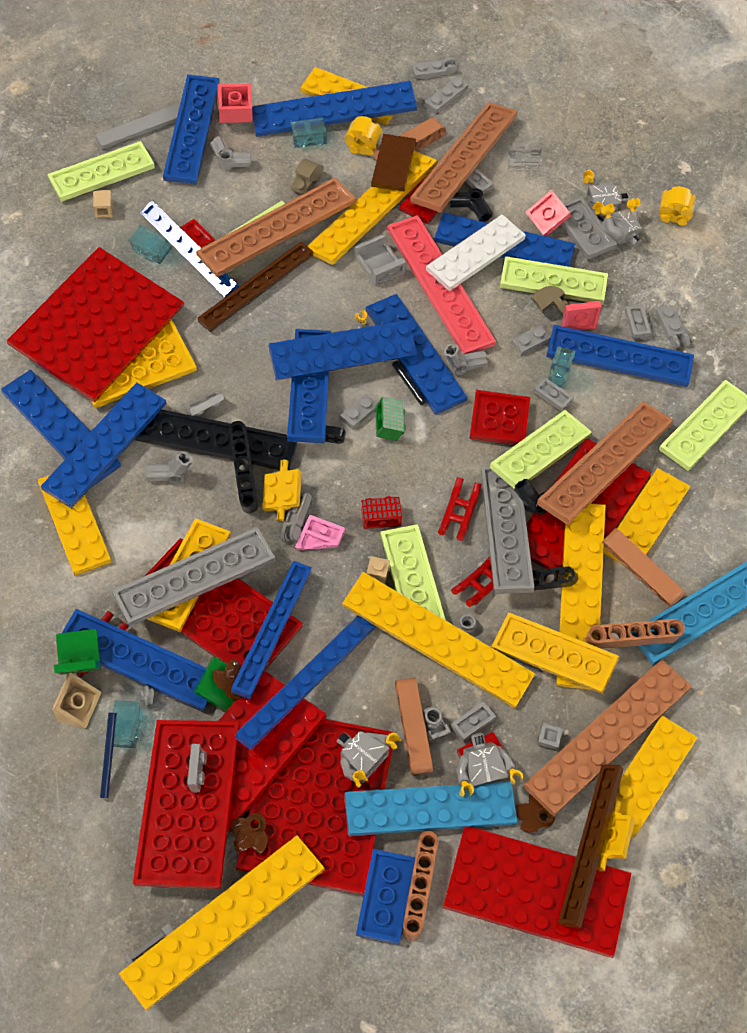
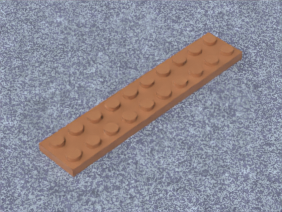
[410,102,517,212]
[196,178,356,277]
[537,401,673,525]
[523,659,692,816]

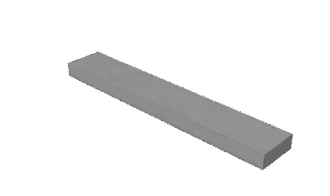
[95,103,180,150]

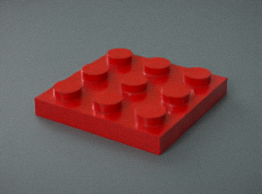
[469,390,530,445]

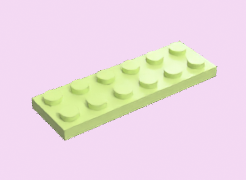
[47,141,155,202]
[500,256,608,305]
[659,380,747,471]
[489,410,592,489]
[380,524,445,620]

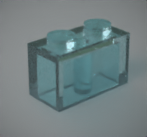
[291,118,327,148]
[129,225,172,264]
[549,346,575,389]
[113,700,144,749]

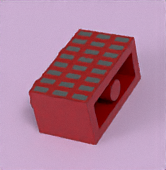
[361,496,402,529]

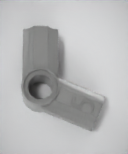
[210,137,251,171]
[443,343,487,375]
[146,451,192,485]

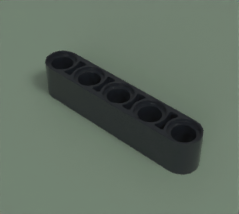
[229,421,258,514]

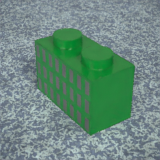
[376,396,406,441]

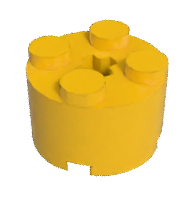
[345,116,382,155]
[659,186,696,226]

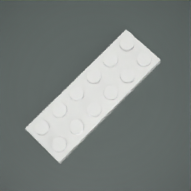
[426,215,526,291]

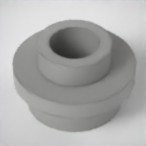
[457,614,477,634]
[139,686,154,706]

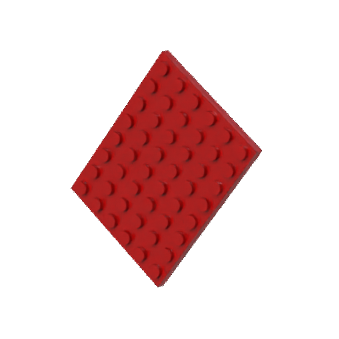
[7,247,184,403]
[236,719,396,896]

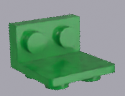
[54,629,101,675]

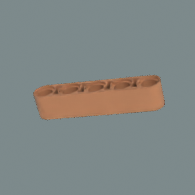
[373,117,446,160]
[602,528,686,607]
[585,619,685,649]
[395,678,433,775]
[402,831,438,941]

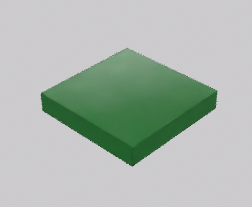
[194,657,236,712]

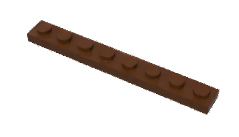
[198,242,313,332]
[558,764,624,928]

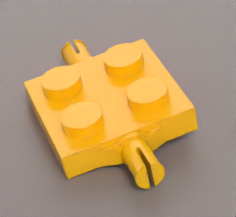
[262,460,302,522]
[597,800,635,871]

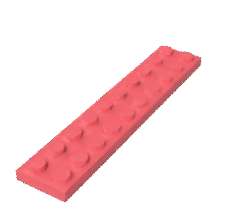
[387,215,496,354]

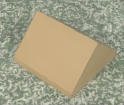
[52,672,102,729]

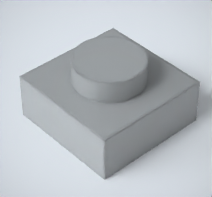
[537,723,563,750]

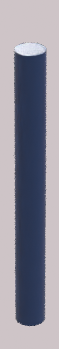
[100,712,117,798]

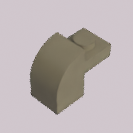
[290,159,324,194]
[532,286,569,317]

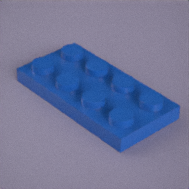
[356,849,416,945]

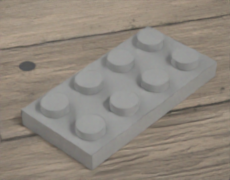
[561,197,617,260]

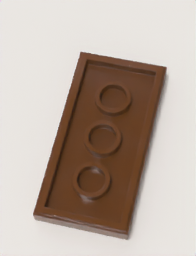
[371,134,416,192]

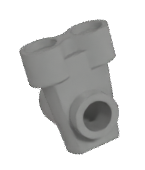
[422,706,451,742]

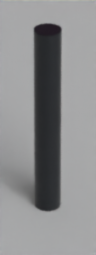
[392,361,426,405]

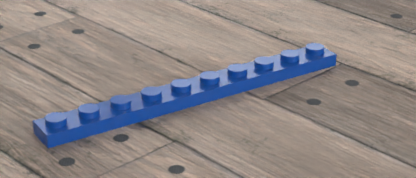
[235,616,377,750]

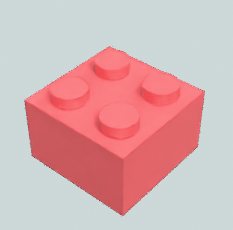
[218,84,252,123]

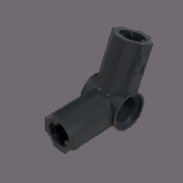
[450,188,493,222]
[514,479,547,515]

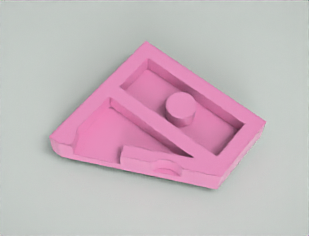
[295,515,346,551]

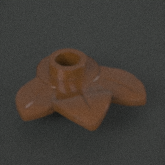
[213,659,242,700]
[515,794,555,833]
[229,813,268,854]

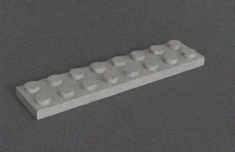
[481,466,534,594]
[112,527,275,627]

